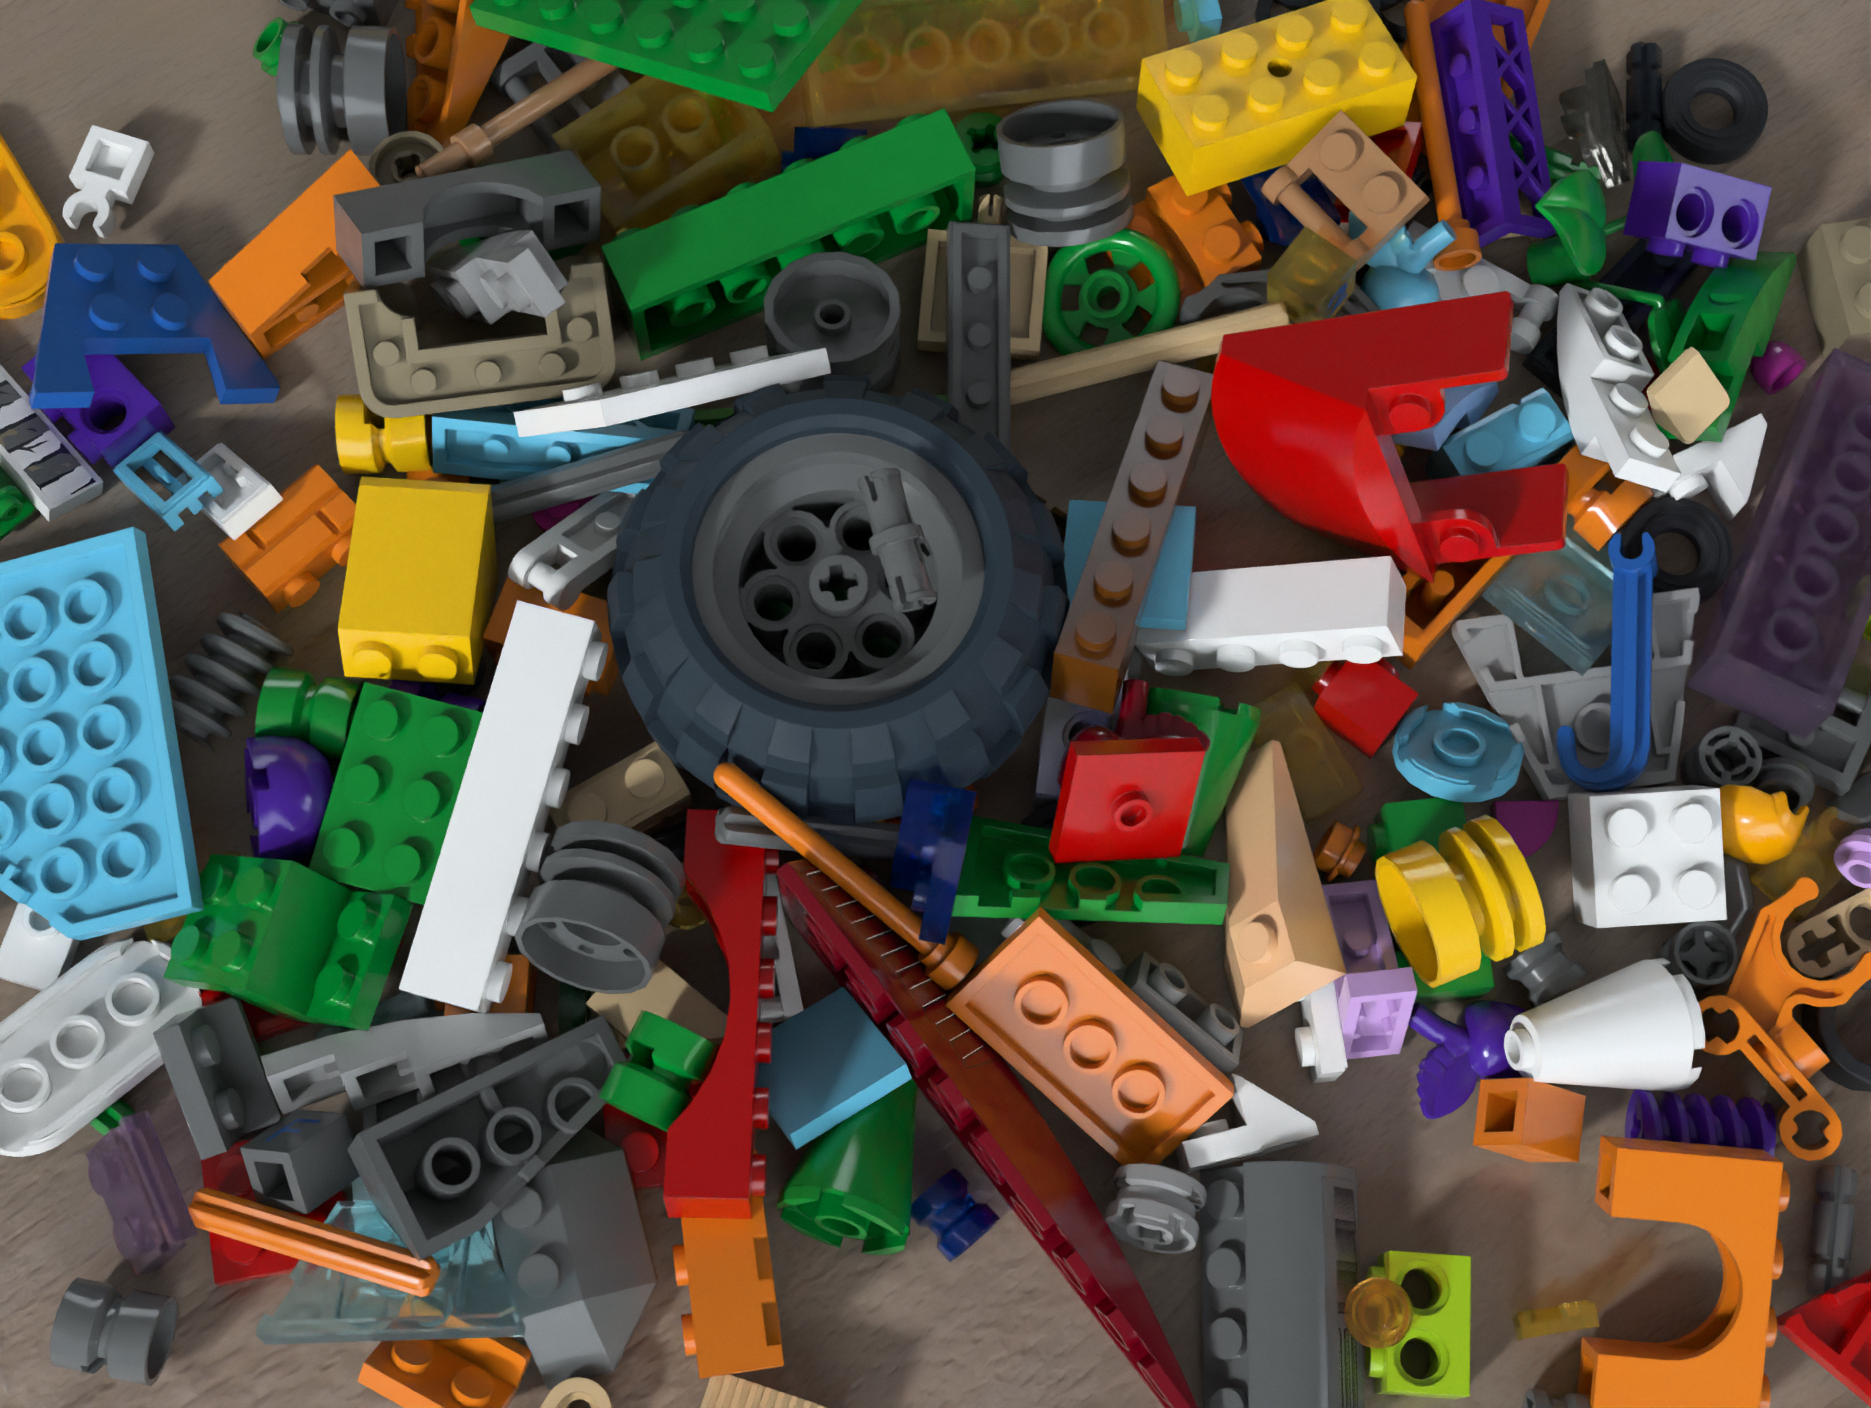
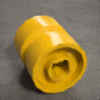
[335,394,433,475]

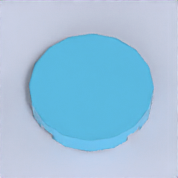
[1392,702,1525,802]

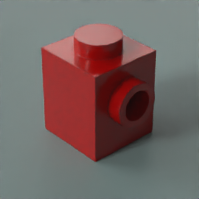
[1309,658,1419,760]

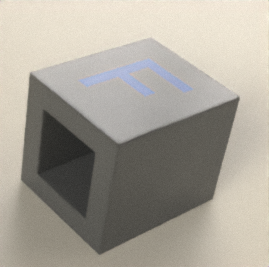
[240,1109,360,1214]

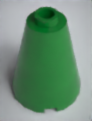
[1145,687,1262,857]
[776,1079,917,1255]

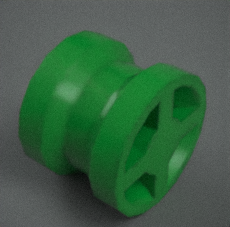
[956,112,1006,188]

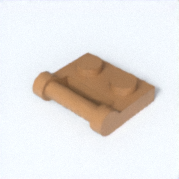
[1261,110,1430,278]

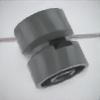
[50,1277,178,1386]

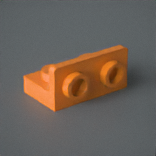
[357,1293,532,1408]

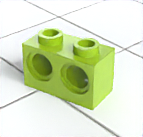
[1364,1250,1471,1399]

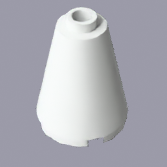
[1504,958,1705,1092]

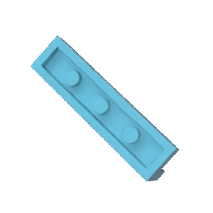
[432,397,695,494]

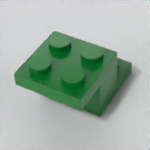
[163,854,414,1031]

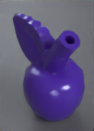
[1408,1000,1527,1119]

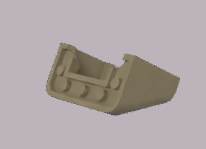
[343,252,616,418]

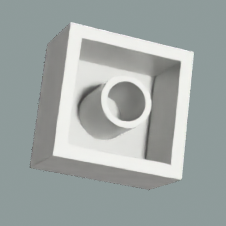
[1567,785,1727,928]

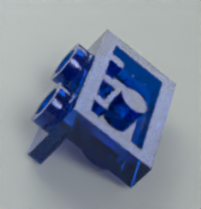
[890,779,977,945]

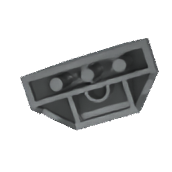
[492,1127,659,1390]

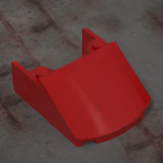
[1211,291,1569,584]

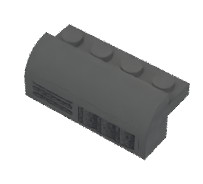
[1200,1161,1365,1408]

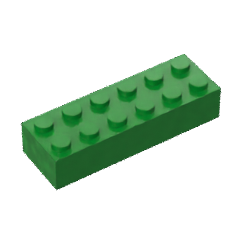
[601,108,976,361]

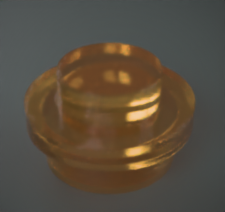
[1344,1277,1413,1349]

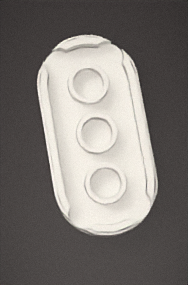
[0,938,202,1157]

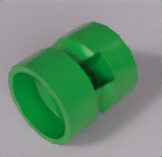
[255,667,365,762]
[598,1010,720,1132]

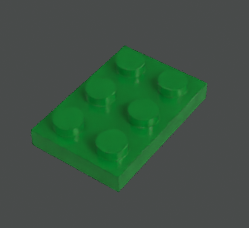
[309,682,483,905]

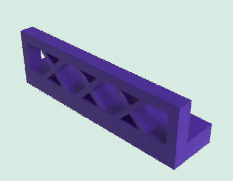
[1430,0,1557,248]

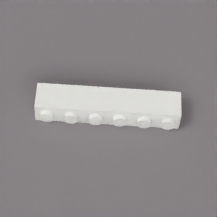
[399,600,608,1013]

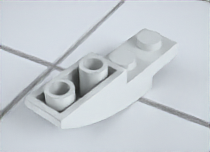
[1557,283,1681,492]

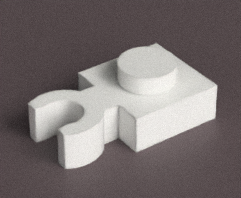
[63,125,155,238]

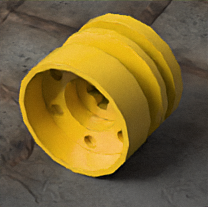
[1375,814,1546,988]

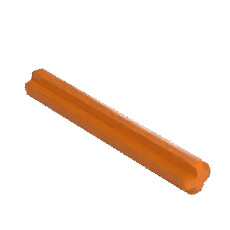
[187,1187,441,1297]

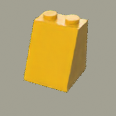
[338,476,499,685]

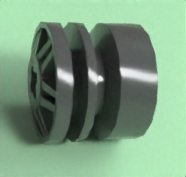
[276,24,407,156]
[996,99,1134,247]
[515,820,686,994]

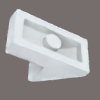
[1647,414,1767,521]
[1175,1074,1319,1174]

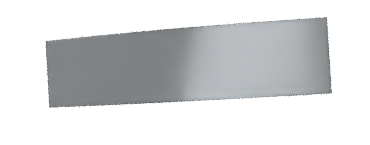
[260,1013,549,1114]

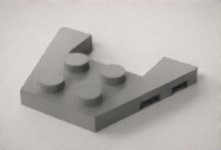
[1451,587,1700,801]

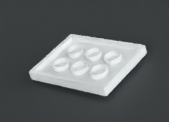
[513,345,831,437]

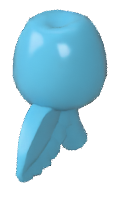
[1348,211,1457,310]

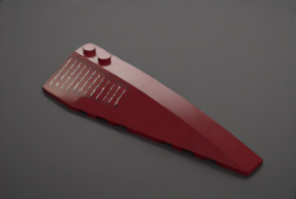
[777,856,1198,1408]

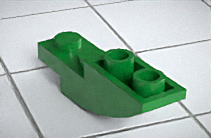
[1656,251,1797,442]

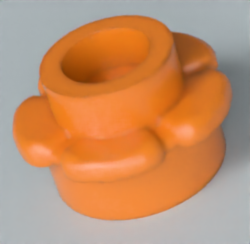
[1313,820,1367,882]

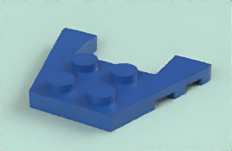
[29,243,280,409]

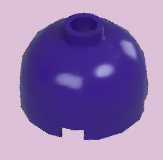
[244,736,336,862]

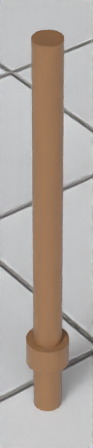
[415,58,619,179]

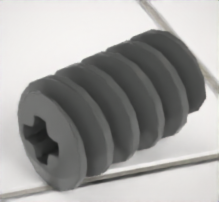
[169,611,295,753]

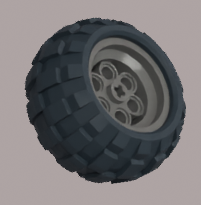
[607,375,1070,827]

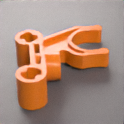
[1697,877,1871,1161]

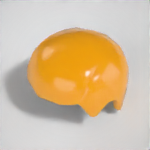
[1720,784,1810,865]

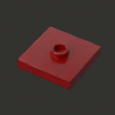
[1048,737,1205,863]

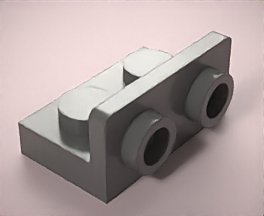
[153,996,283,1160]

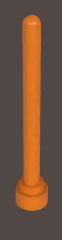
[1403,0,1482,271]
[713,762,979,991]

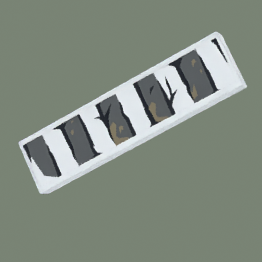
[0,365,103,522]

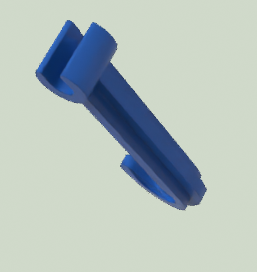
[1557,532,1659,792]

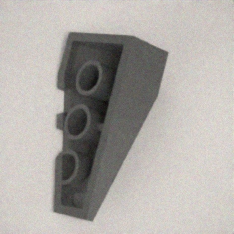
[347,1015,627,1262]

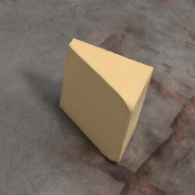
[1647,347,1730,444]

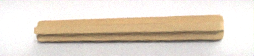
[1010,301,1290,405]

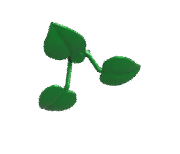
[1527,130,1687,375]

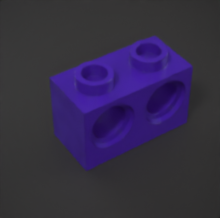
[1623,161,1772,269]
[21,354,176,470]

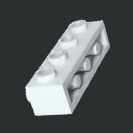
[1135,556,1406,676]

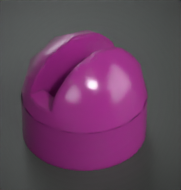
[1750,340,1807,395]

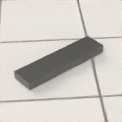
[946,221,1011,452]

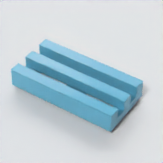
[113,431,224,532]

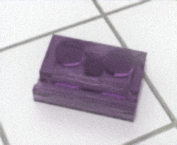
[86,1110,198,1277]

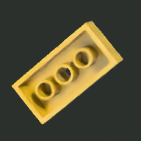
[1136,0,1418,196]

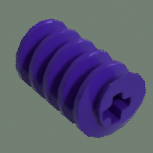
[1625,1089,1776,1156]

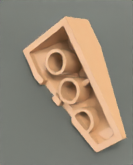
[1224,740,1347,1028]

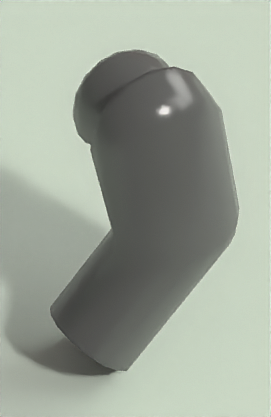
[1710,853,1754,939]

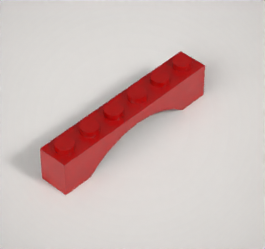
[663,809,781,1219]

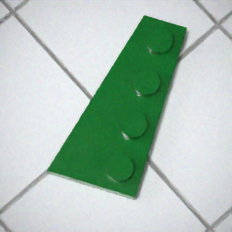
[952,815,1230,925]

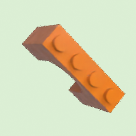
[1577,1135,1790,1408]

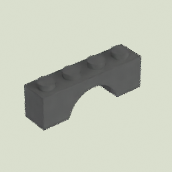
[333,150,601,289]

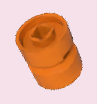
[1557,444,1655,552]

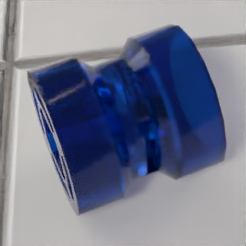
[911,1167,1000,1263]

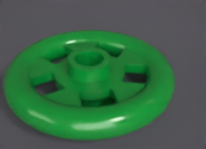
[1042,228,1181,356]

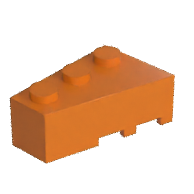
[208,149,380,360]

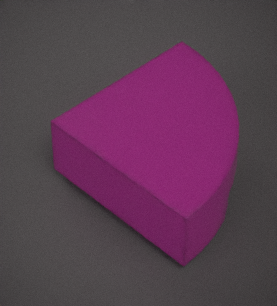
[1490,800,1559,859]

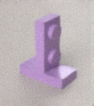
[1321,880,1418,1059]

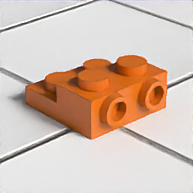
[1102,175,1264,324]

